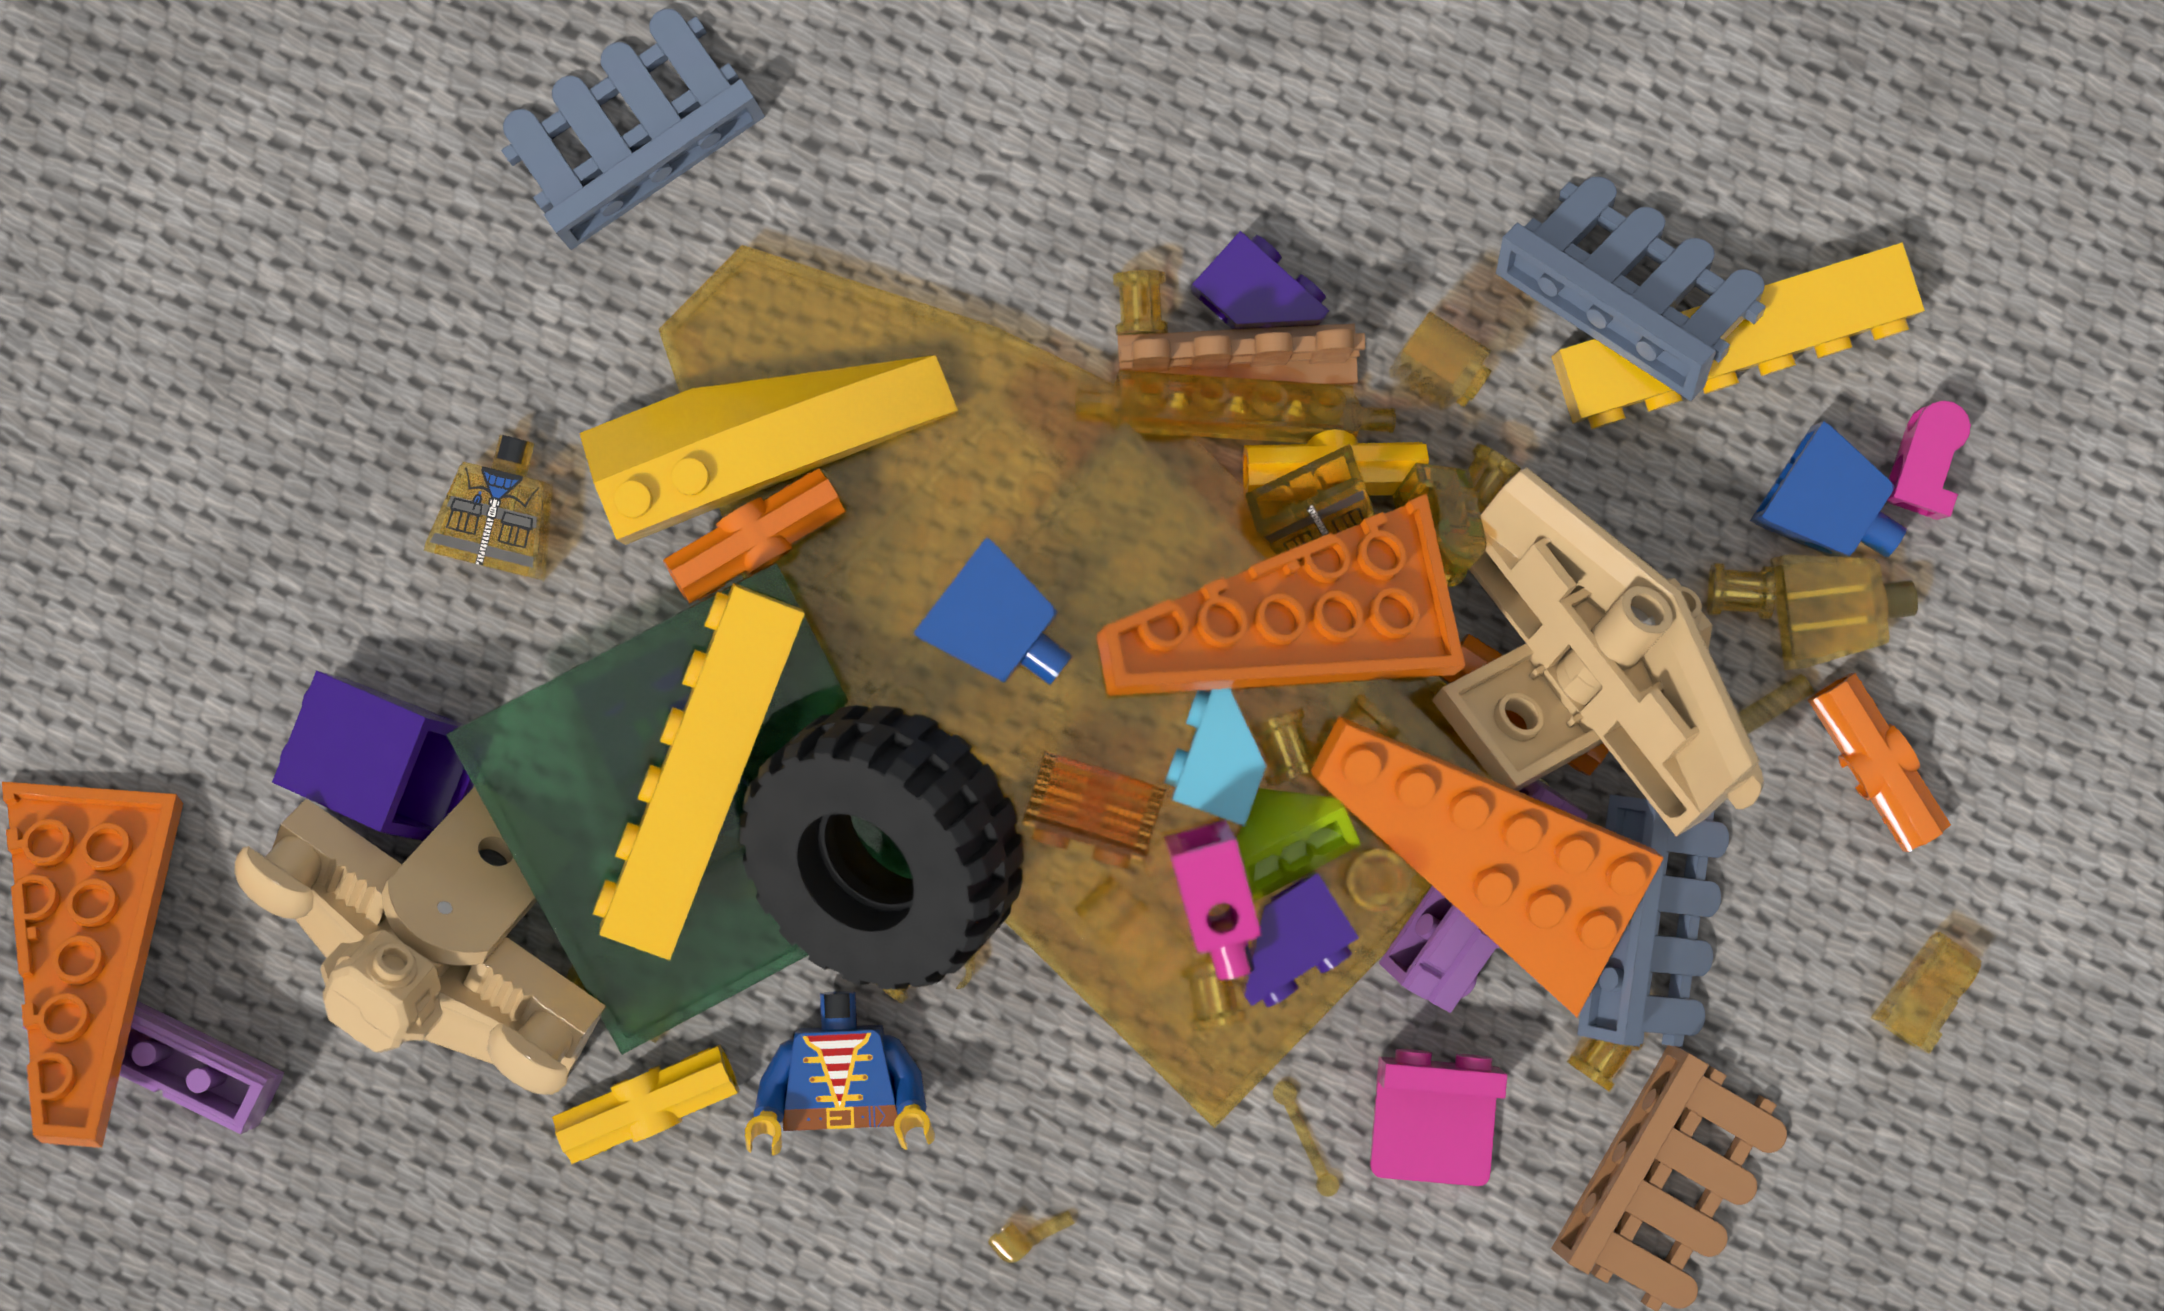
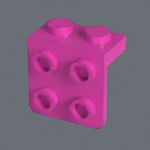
[1370,1049,1507,1186]

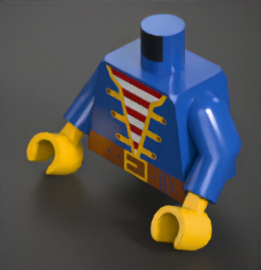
[745,991,935,1156]

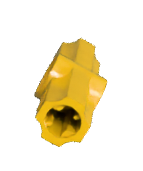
[1242,429,1429,509]
[552,1044,740,1164]

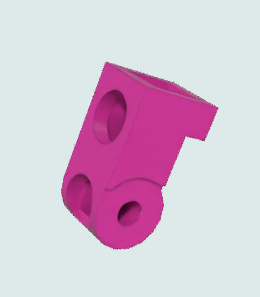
[1886,401,1971,520]

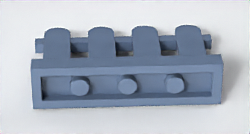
[501,9,765,250]
[1496,177,1766,401]
[1577,794,1729,1047]

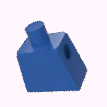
[1750,421,1907,560]
[913,537,1073,685]

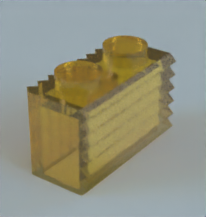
[1389,311,1492,410]

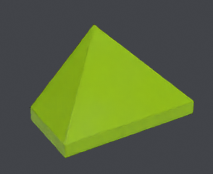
[1236,788,1361,902]

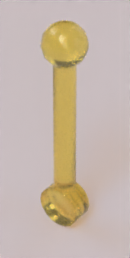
[1273,1081,1340,1197]

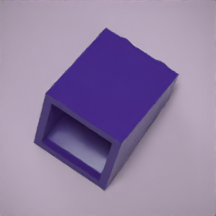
[272,670,493,841]

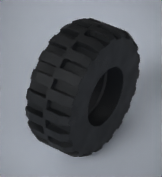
[740,705,1024,989]

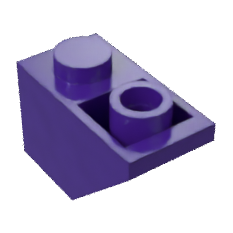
[1190,231,1329,329]
[1241,870,1359,1008]

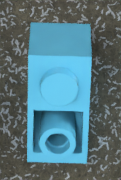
[1164,689,1266,826]

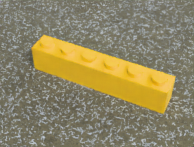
[1551,242,1925,430]
[593,583,805,960]

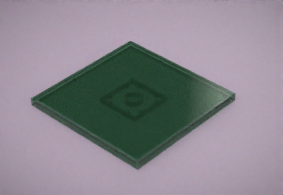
[447,562,913,1055]

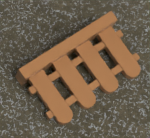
[1118,323,1366,396]
[1551,1045,1787,1311]

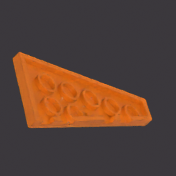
[1096,494,1465,696]
[1310,716,1664,1017]
[2,782,184,1148]

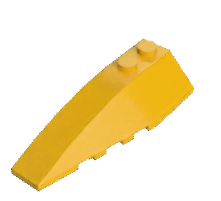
[579,355,958,545]

